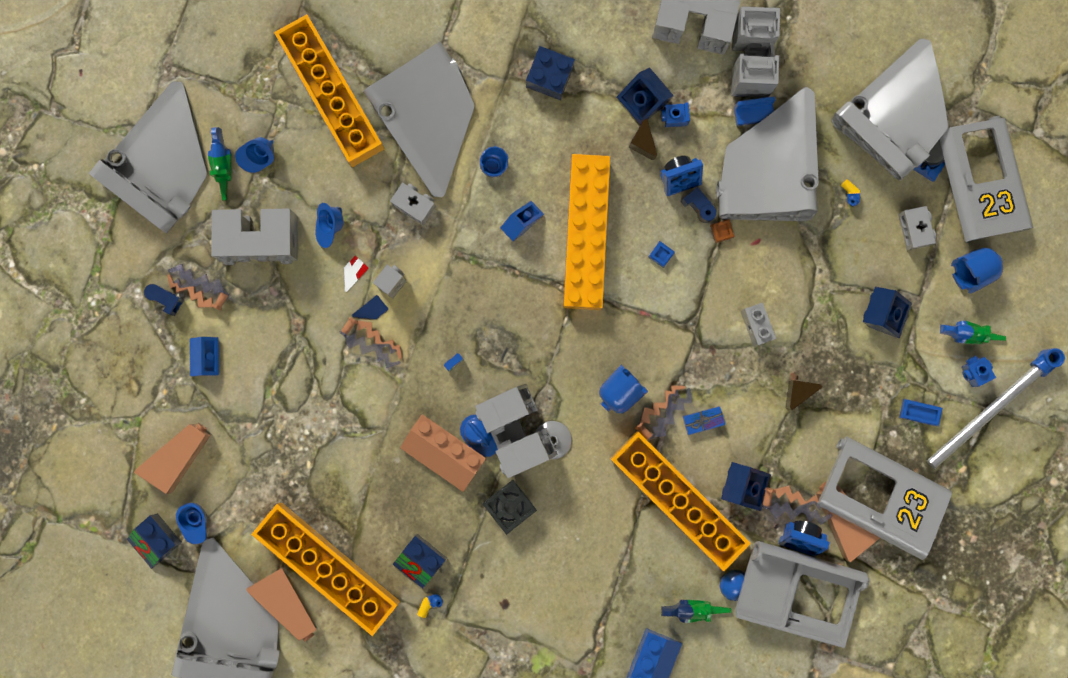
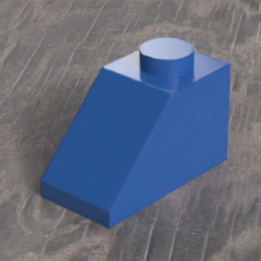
[500,201,544,241]

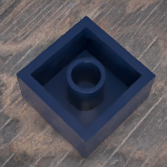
[526,46,575,101]

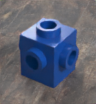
[961,356,996,387]

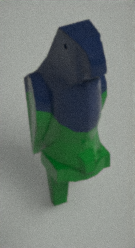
[661,600,731,623]

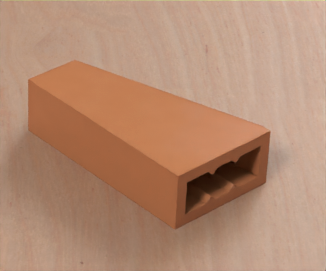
[134,423,211,494]
[816,481,880,562]
[246,568,316,642]

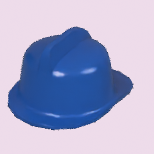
[235,137,275,173]
[315,203,344,248]
[460,415,498,457]

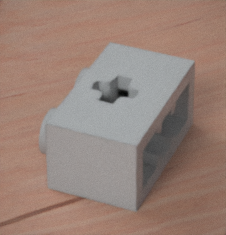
[390,182,436,225]
[898,206,936,251]
[373,265,406,299]
[740,302,776,347]

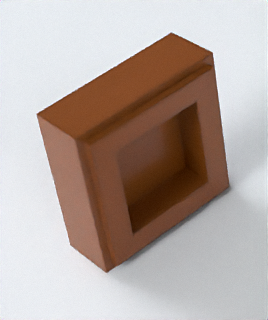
[710,219,735,243]

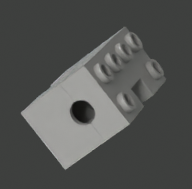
[652,0,741,55]
[731,7,780,98]
[211,209,298,265]
[475,384,558,478]

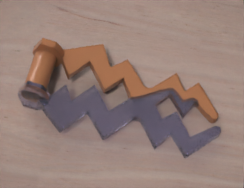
[167,264,230,311]
[339,317,402,368]
[635,385,692,442]
[761,485,833,525]

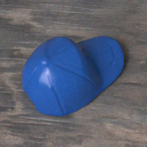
[176,503,207,544]

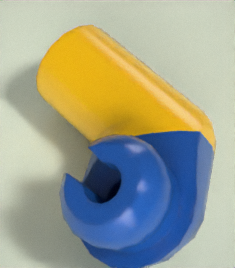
[841,179,860,206]
[417,594,443,618]

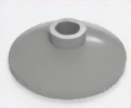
[535,421,572,459]

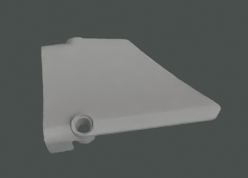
[831,39,948,181]
[363,41,474,197]
[89,81,207,234]
[716,87,819,221]
[171,538,279,678]

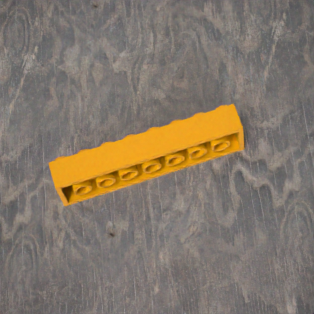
[274,14,385,168]
[563,154,610,310]
[610,432,751,571]
[251,502,400,636]

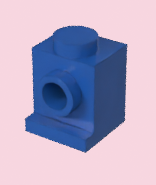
[661,102,690,127]

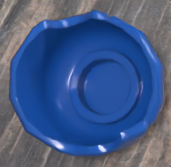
[480,146,509,178]
[719,569,745,601]

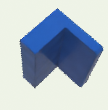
[734,97,776,126]
[190,337,219,377]

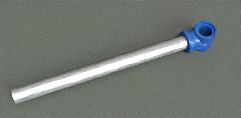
[927,348,1065,469]

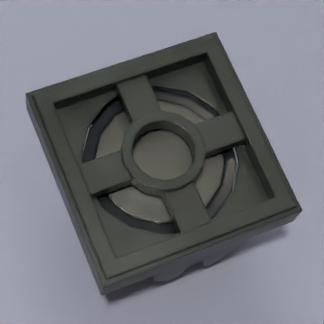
[482,480,537,535]

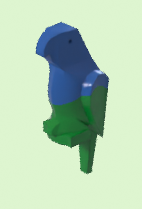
[208,127,231,201]
[940,321,1006,344]

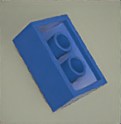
[626,628,682,678]

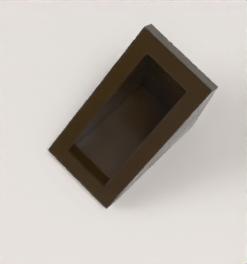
[629,119,657,160]
[785,380,823,411]

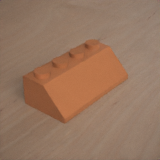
[400,414,486,492]

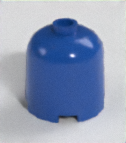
[951,248,1003,294]
[599,364,648,414]

